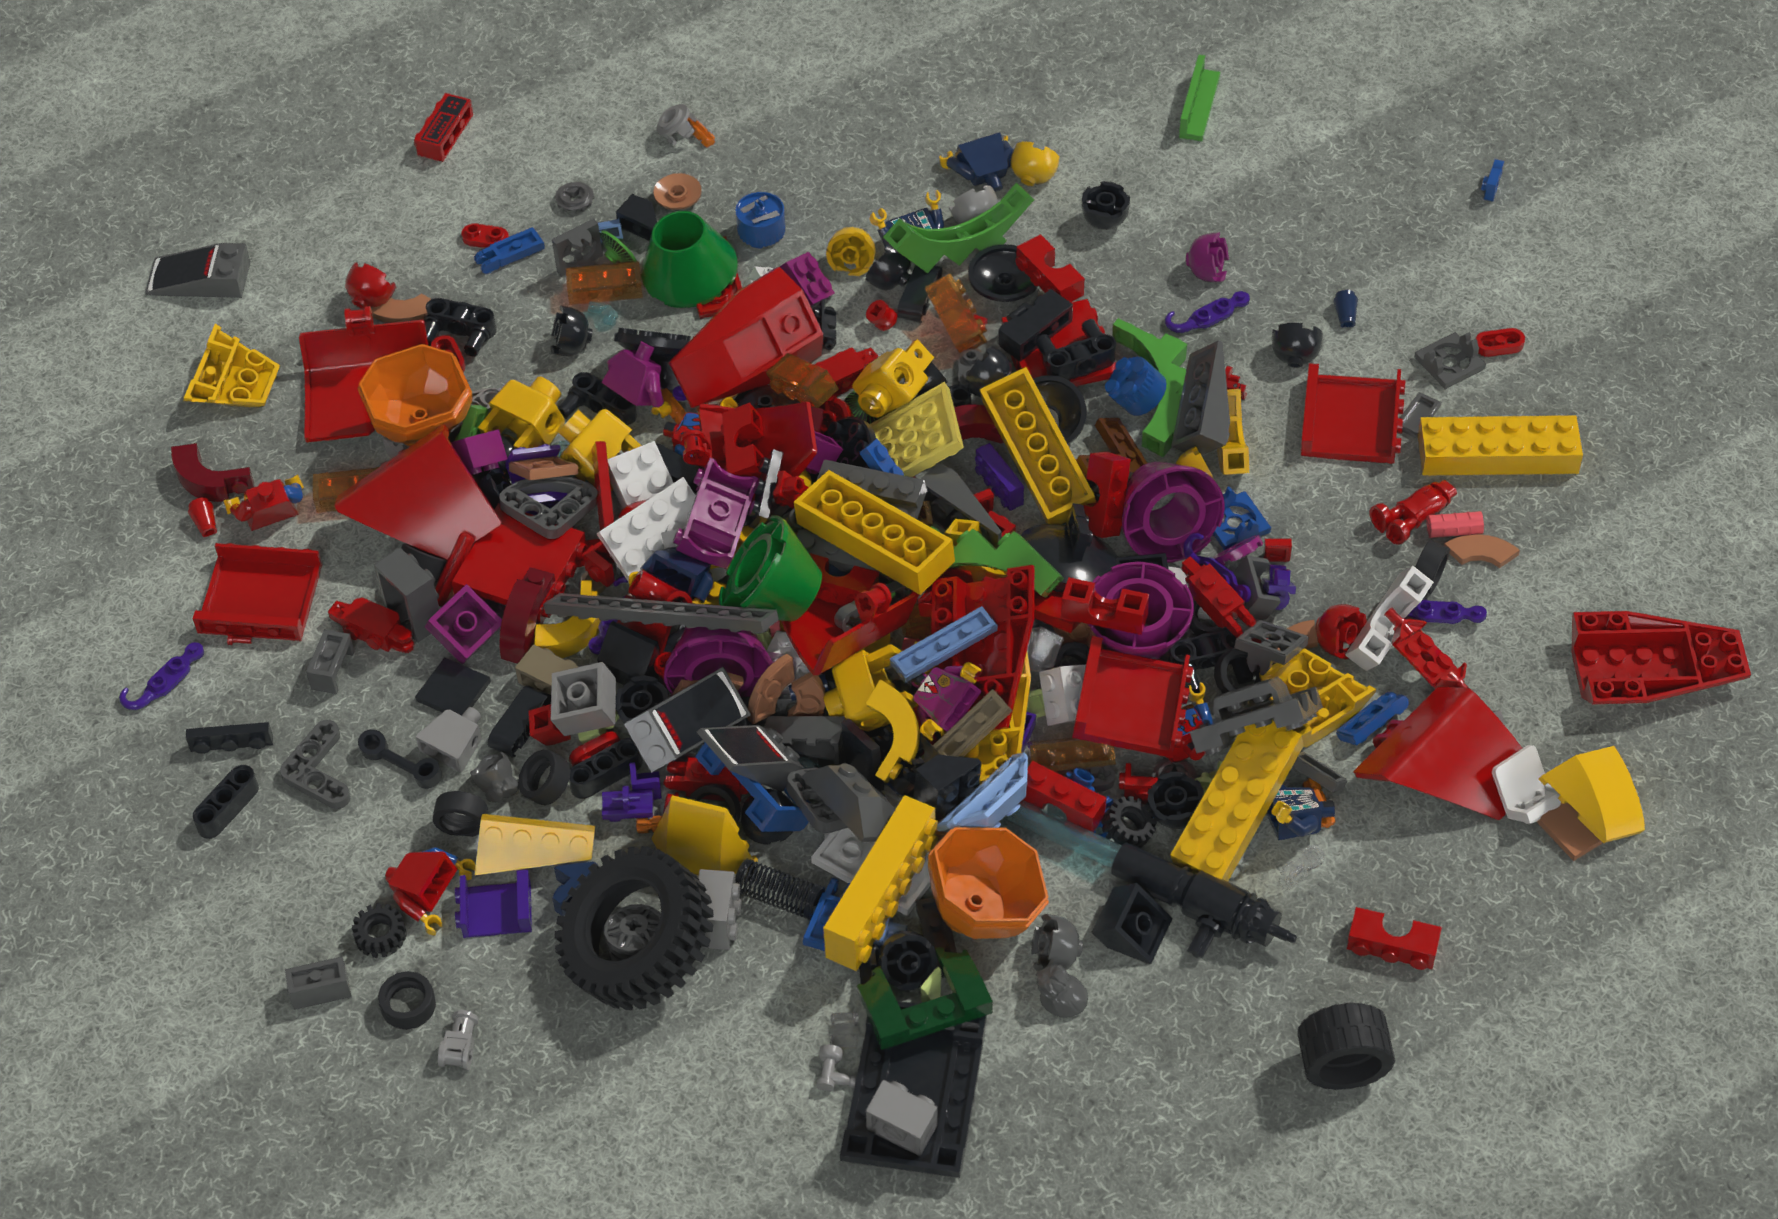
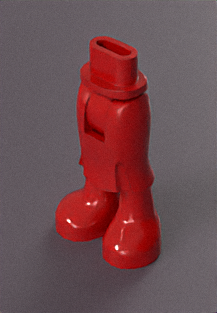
[1369,480,1457,545]

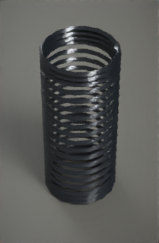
[735,858,825,921]

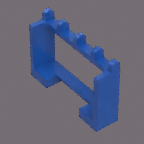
[695,743,811,832]

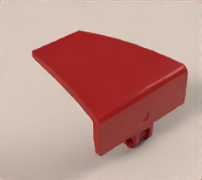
[299,306,428,443]
[681,402,817,508]
[334,424,501,560]
[781,583,919,676]
[1353,687,1522,820]

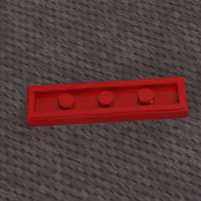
[592,441,614,531]

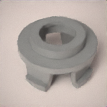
[657,104,697,145]

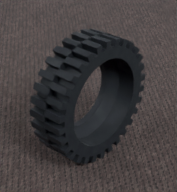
[554,846,714,1010]

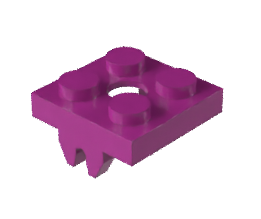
[780,252,835,307]

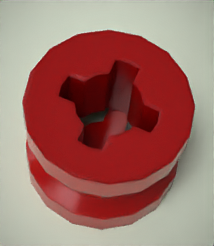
[866,300,897,331]

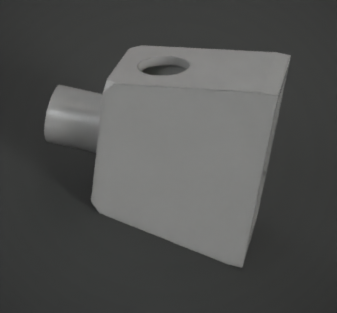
[416,707,482,773]

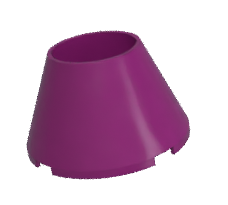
[1122,462,1225,563]
[1088,562,1194,660]
[664,627,773,697]

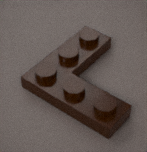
[1076,418,1148,481]

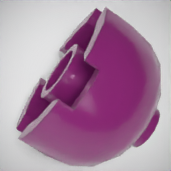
[1186,232,1229,282]

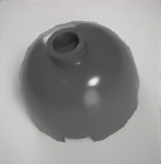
[1031,914,1083,971]

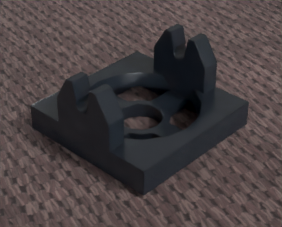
[875,727,941,796]

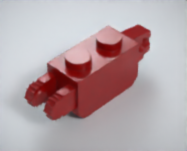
[797,347,879,402]
[1181,556,1256,637]
[328,597,415,654]
[663,757,764,802]

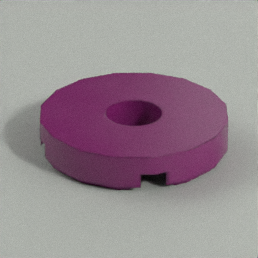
[1213,535,1263,566]

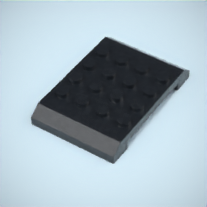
[840,1001,987,1178]

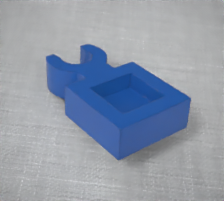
[1481,159,1504,201]

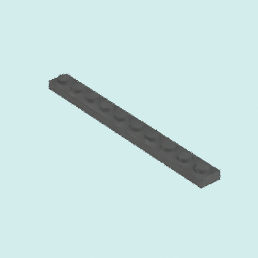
[543,593,778,634]

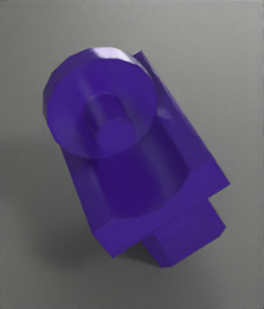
[1262,565,1296,610]
[602,786,653,822]

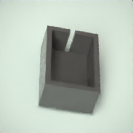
[374,547,441,643]

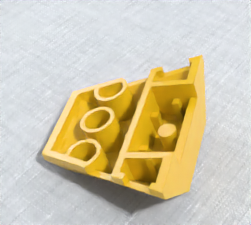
[183,324,280,407]
[1259,648,1376,747]
[1538,746,1645,843]
[651,795,758,875]

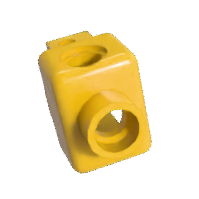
[852,339,934,418]
[478,376,565,449]
[558,409,642,491]
[823,644,918,732]

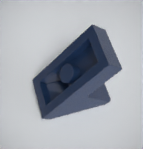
[552,861,598,916]

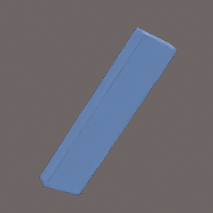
[890,606,998,683]

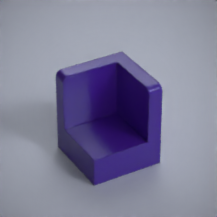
[630,762,662,800]

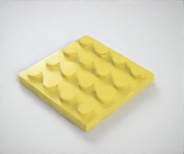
[870,382,964,477]

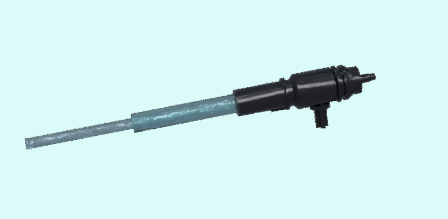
[1003,800,1297,958]

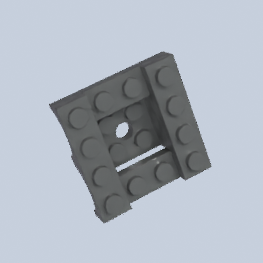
[797,460,927,582]
[1190,676,1323,756]

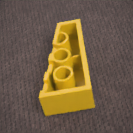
[475,814,595,875]

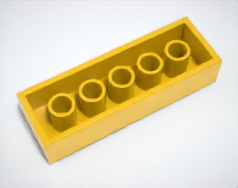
[980,367,1096,525]
[1418,415,1583,476]
[794,470,955,595]
[1170,720,1304,881]
[823,795,938,971]

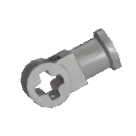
[438,1010,479,1070]

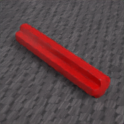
[435,533,474,606]

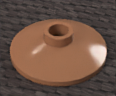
[654,173,702,210]

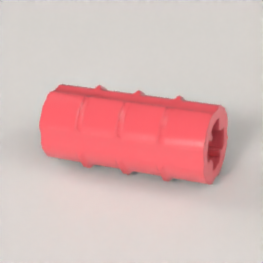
[1426,511,1484,538]

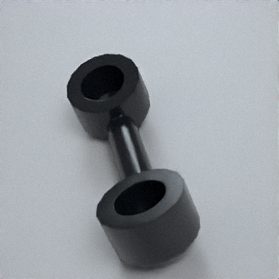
[358,729,442,789]

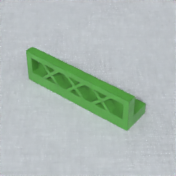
[1179,54,1220,142]

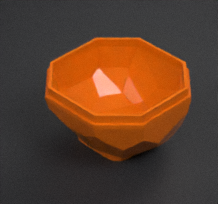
[357,344,472,446]
[928,827,1049,939]

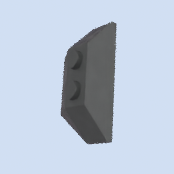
[803,764,896,842]

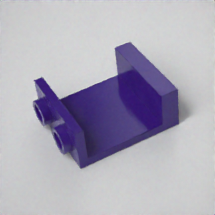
[505,444,571,515]
[455,870,532,938]

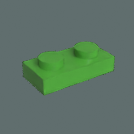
[454,405,489,441]

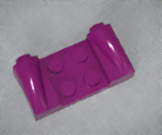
[673,458,759,569]

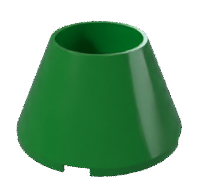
[641,211,738,308]
[719,515,822,622]

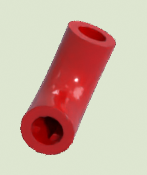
[628,570,692,603]

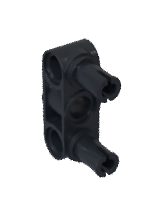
[424,298,497,357]
[1035,319,1116,380]
[557,372,637,425]
[1168,629,1254,693]

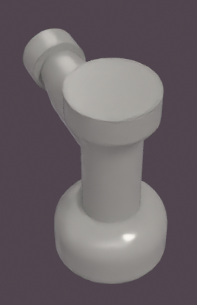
[816,1045,857,1091]

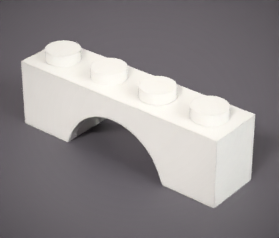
[1345,566,1434,671]

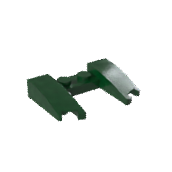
[857,947,993,1050]

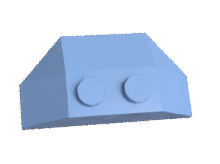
[936,752,1028,832]

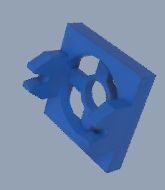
[1213,487,1271,550]

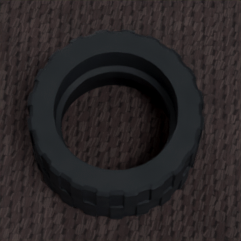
[1297,1003,1395,1090]

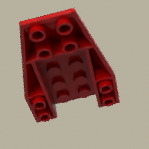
[669,267,823,408]
[931,565,1035,730]
[1571,611,1751,705]

